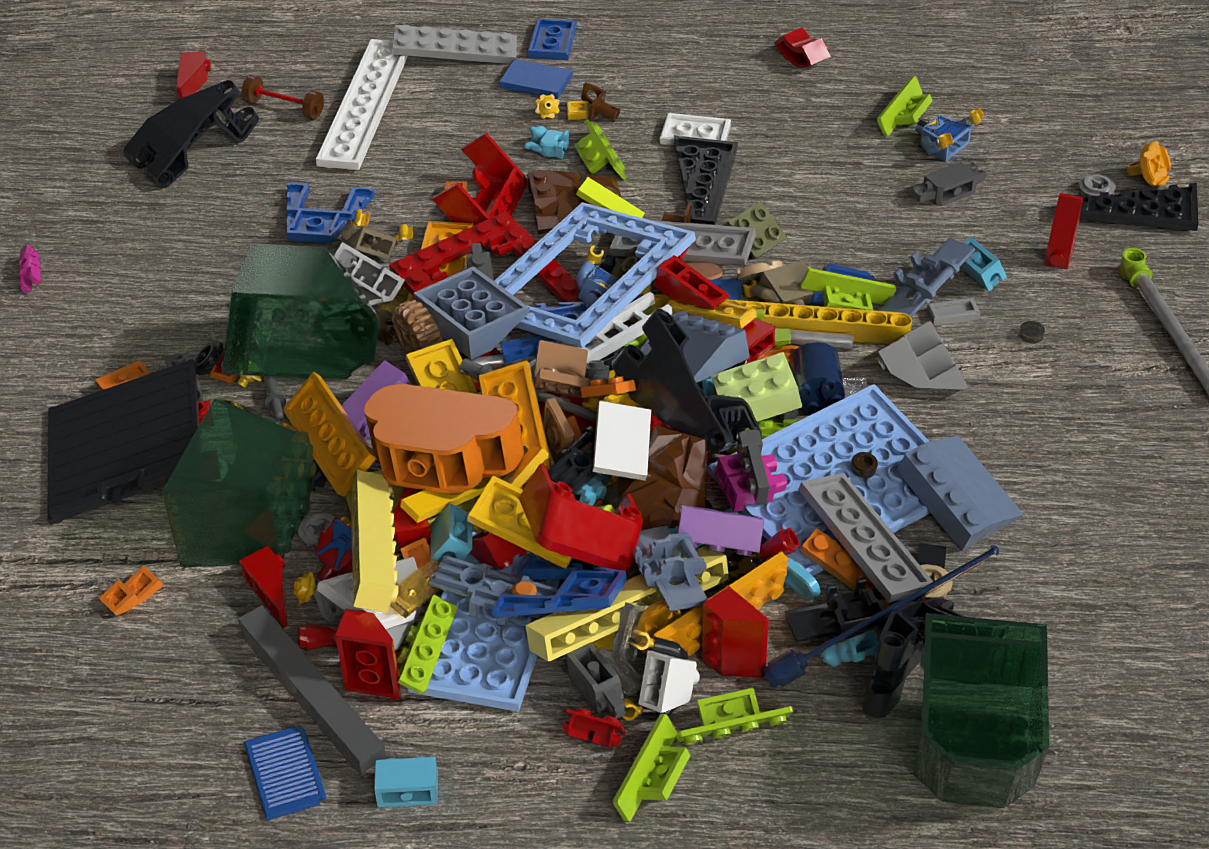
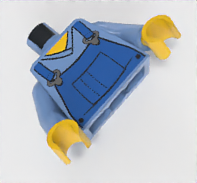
[915,108,984,162]
[576,245,652,306]

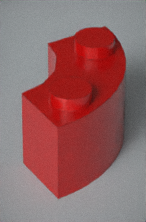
[774,27,830,68]

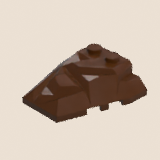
[526,170,622,234]
[604,425,707,530]

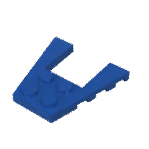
[287,182,375,244]
[501,302,590,364]
[491,556,627,618]

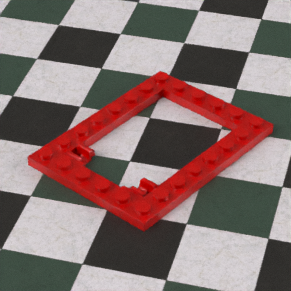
[389,211,584,371]

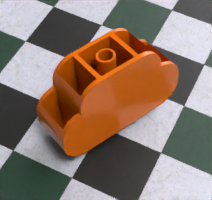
[364,384,524,494]

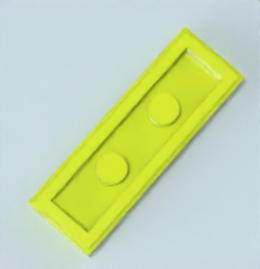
[576,177,645,218]

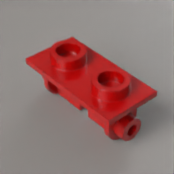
[562,708,626,749]

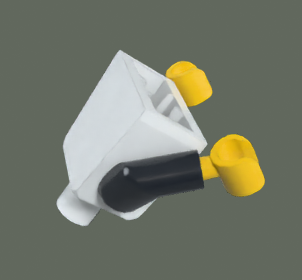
[622,630,700,721]

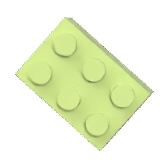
[711,352,802,422]

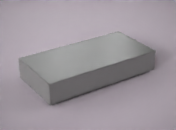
[926,298,980,326]

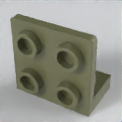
[724,201,787,259]

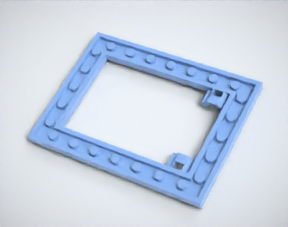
[494,202,696,348]

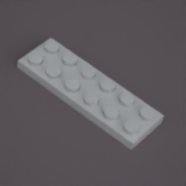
[392,24,517,64]
[610,220,756,266]
[798,473,933,603]

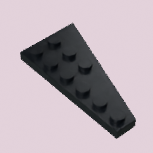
[674,135,738,225]
[1074,183,1199,231]

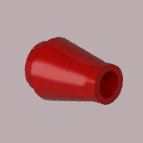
[758,528,800,561]
[298,623,338,651]

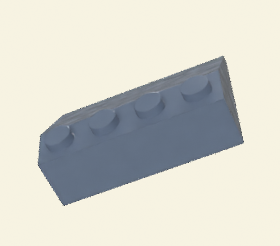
[413,266,530,360]
[640,311,750,383]
[897,435,1024,551]

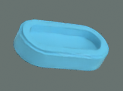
[784,557,820,601]

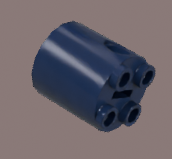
[790,342,845,415]

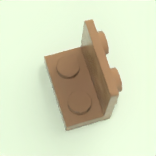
[533,340,590,398]

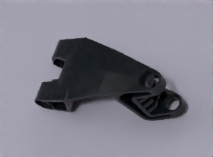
[123,80,259,188]
[612,308,762,452]
[862,597,1006,718]

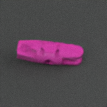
[19,244,41,293]

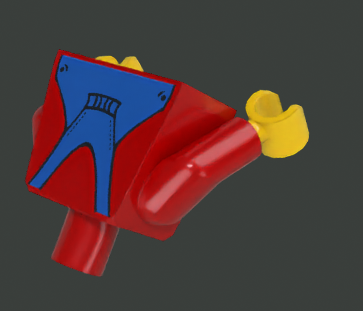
[315,516,401,581]

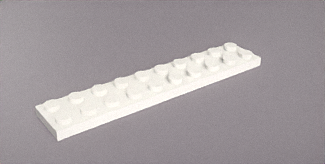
[316,39,408,170]

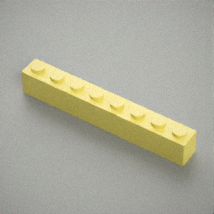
[351,470,398,613]
[525,546,729,662]

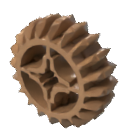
[392,300,443,354]

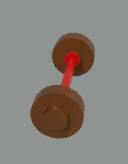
[241,75,324,119]

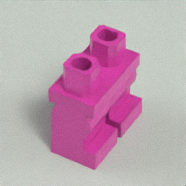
[715,454,787,512]

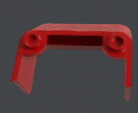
[432,132,527,225]
[519,464,643,573]

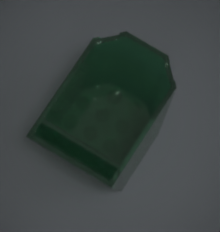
[222,243,381,380]
[162,399,316,568]
[913,613,1049,808]

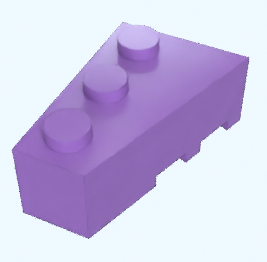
[342,360,411,439]
[677,505,764,556]

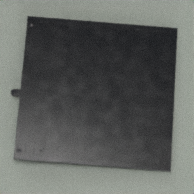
[47,359,203,525]

